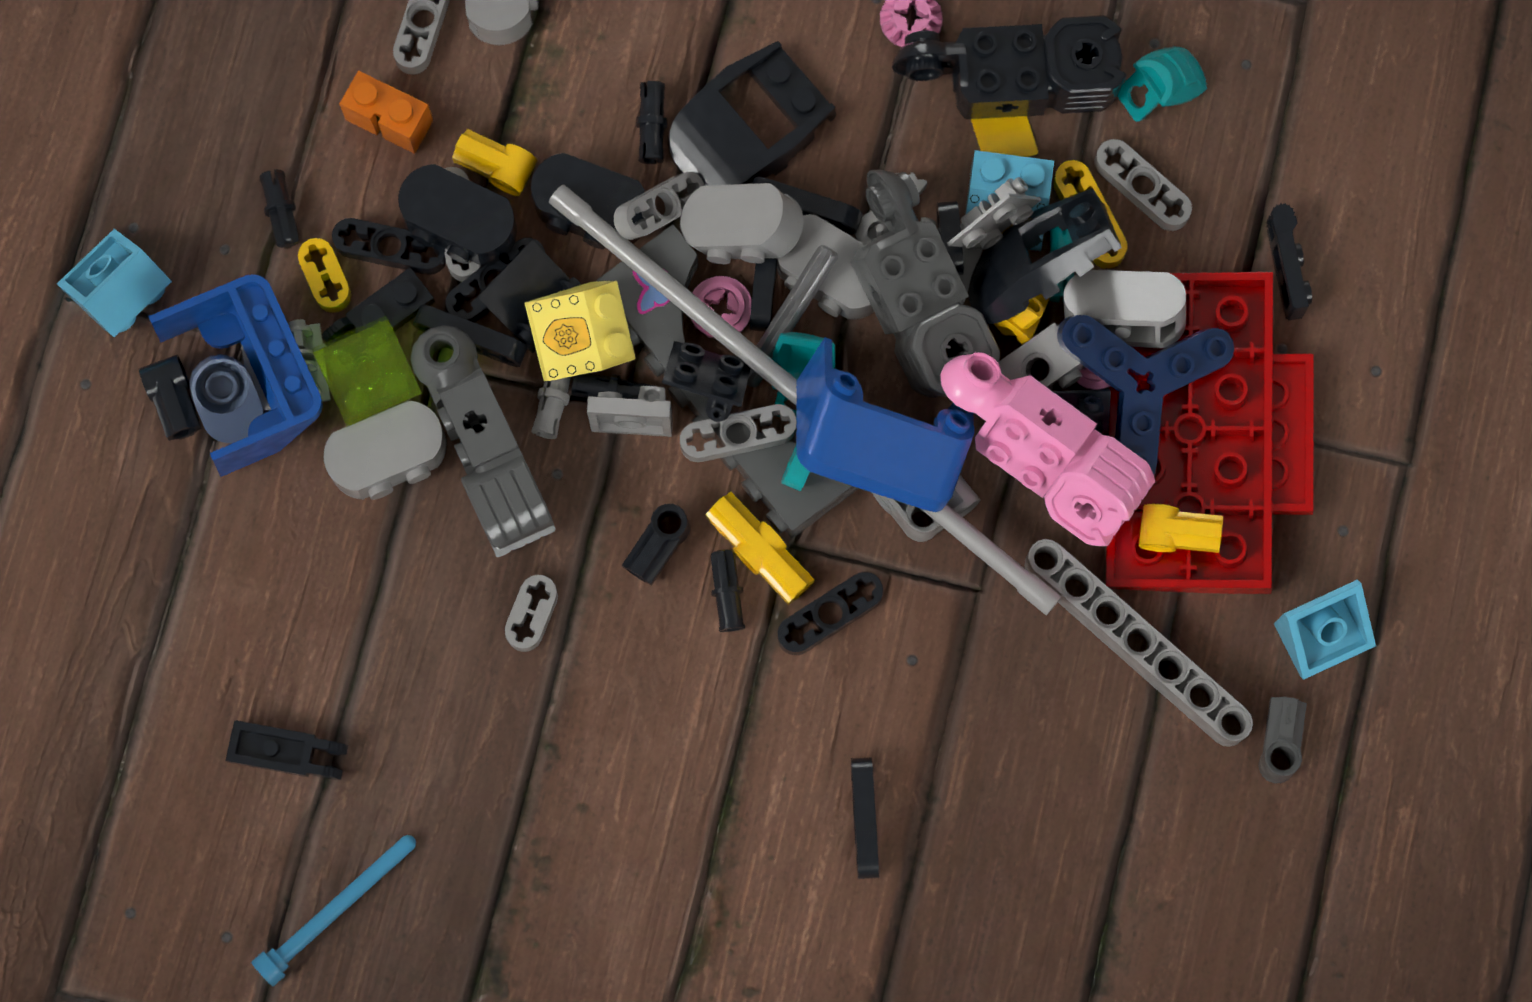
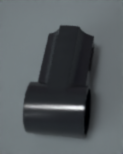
[139,355,202,441]
[622,504,690,586]

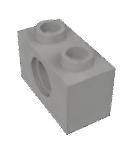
[998,322,1085,391]

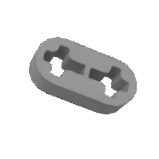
[505,575,558,652]

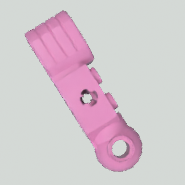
[940,352,1155,546]

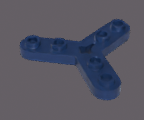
[1057,315,1234,474]

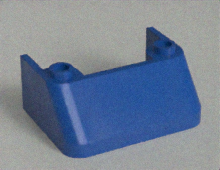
[148,274,323,477]
[796,337,974,512]

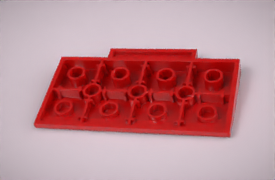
[1106,272,1314,594]

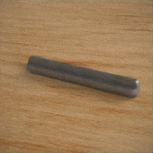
[747,245,838,388]

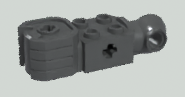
[851,169,1000,398]
[410,325,556,557]

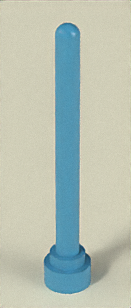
[251,835,416,987]

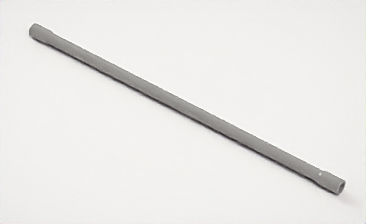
[549,184,1062,616]

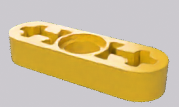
[1053,160,1127,269]

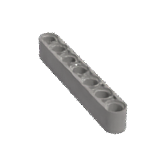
[1024,539,1253,747]

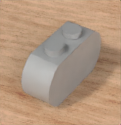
[465,0,538,45]
[680,183,803,264]
[776,215,874,320]
[1063,270,1186,348]
[324,401,447,500]

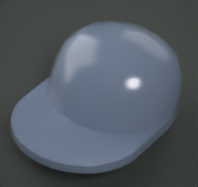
[189,354,263,444]

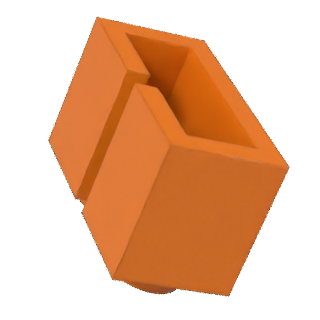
[339,70,433,154]

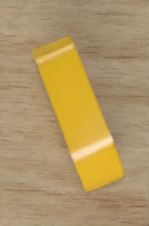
[298,238,352,313]

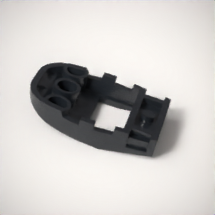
[668,41,836,186]
[968,188,1122,324]

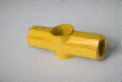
[705,492,814,605]

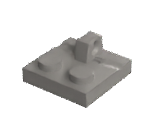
[587,386,673,437]

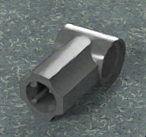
[1258,697,1307,784]

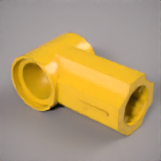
[452,129,538,196]
[1139,504,1223,553]

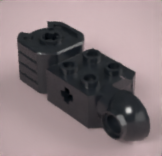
[892,16,1127,120]

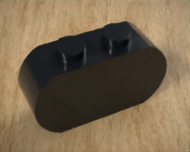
[531,153,645,249]
[398,164,517,266]

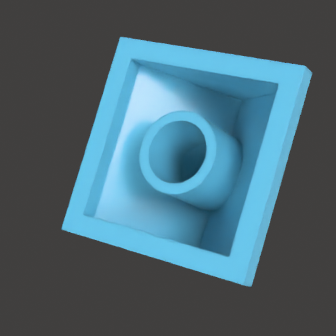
[1274,580,1376,680]

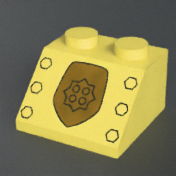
[525,281,636,381]

